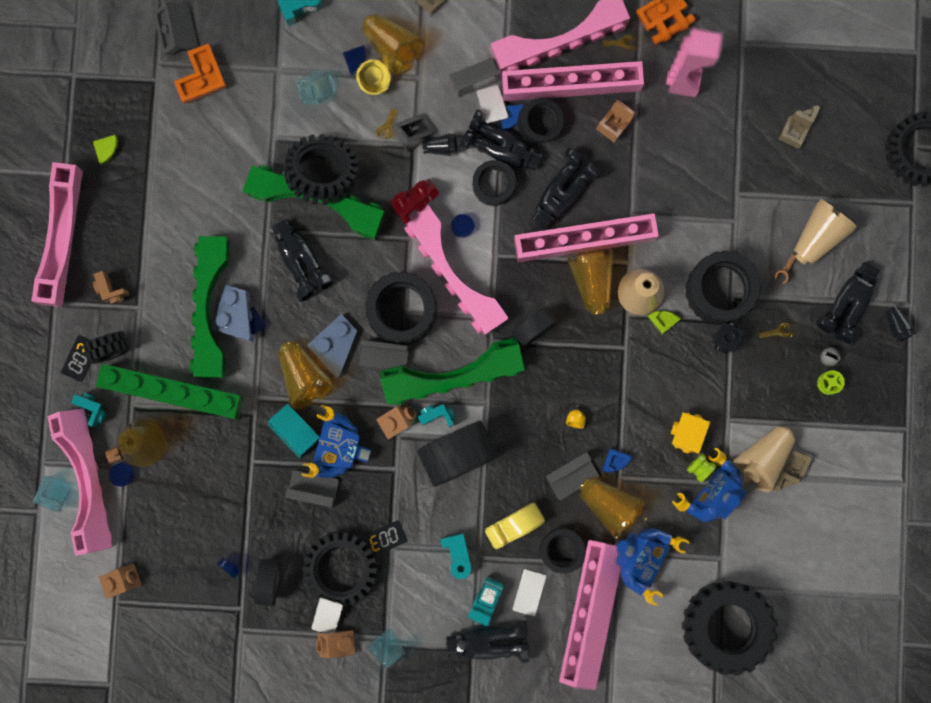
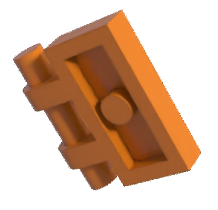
[636,0,695,45]

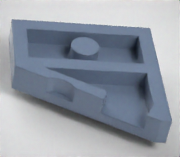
[211,285,254,342]
[307,314,358,379]

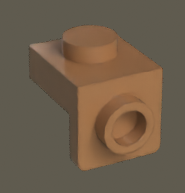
[596,100,635,142]
[93,271,129,305]
[376,402,419,439]
[99,564,141,599]
[316,630,355,658]

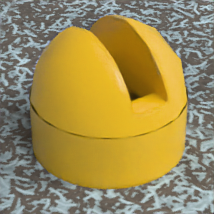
[566,409,586,429]

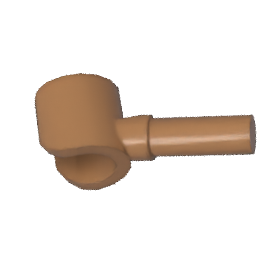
[773,254,796,284]
[105,446,122,464]

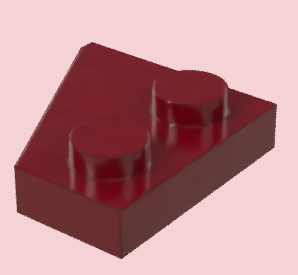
[389,179,439,225]

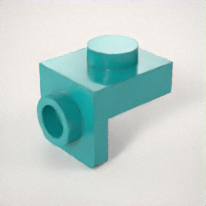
[71,392,107,427]
[418,404,456,428]

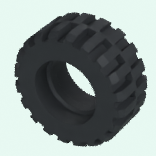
[682,581,778,676]

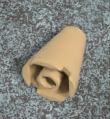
[794,199,857,265]
[618,269,664,315]
[733,426,795,492]

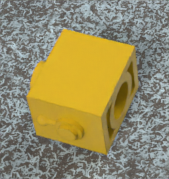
[671,413,710,455]

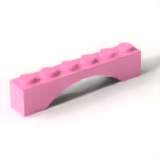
[490,0,630,75]
[666,29,722,97]
[32,162,83,307]
[404,204,509,337]
[47,408,113,556]

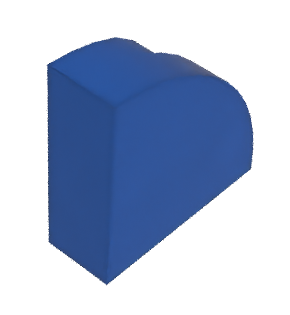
[501,105,523,130]
[602,449,632,472]

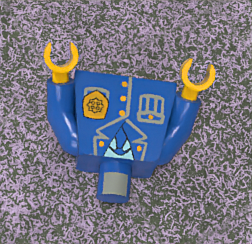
[302,405,372,478]
[672,448,746,522]
[616,528,689,606]

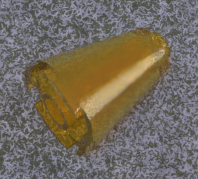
[362,14,425,76]
[567,249,614,315]
[278,341,334,409]
[118,420,166,467]
[579,477,647,541]

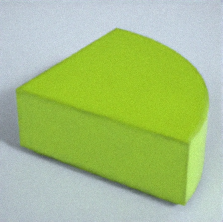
[93,135,118,165]
[647,311,681,334]

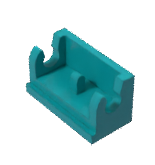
[268,404,320,459]

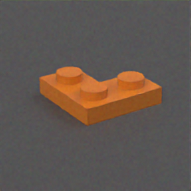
[174,43,227,104]

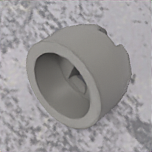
[820,347,841,366]

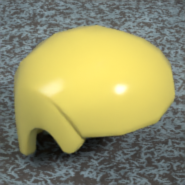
[356,59,391,95]

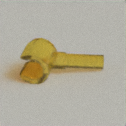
[603,35,637,51]
[376,109,397,140]
[759,323,794,339]

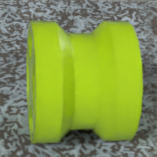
[817,370,845,395]
[686,453,716,483]

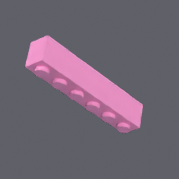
[502,61,644,101]
[514,213,659,262]
[559,540,621,690]

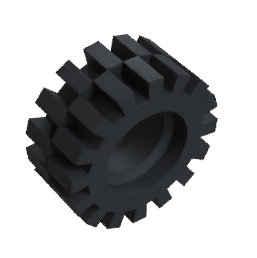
[83,331,130,364]

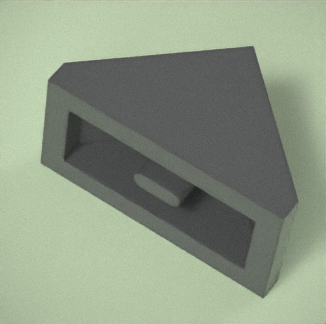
[393,113,436,153]

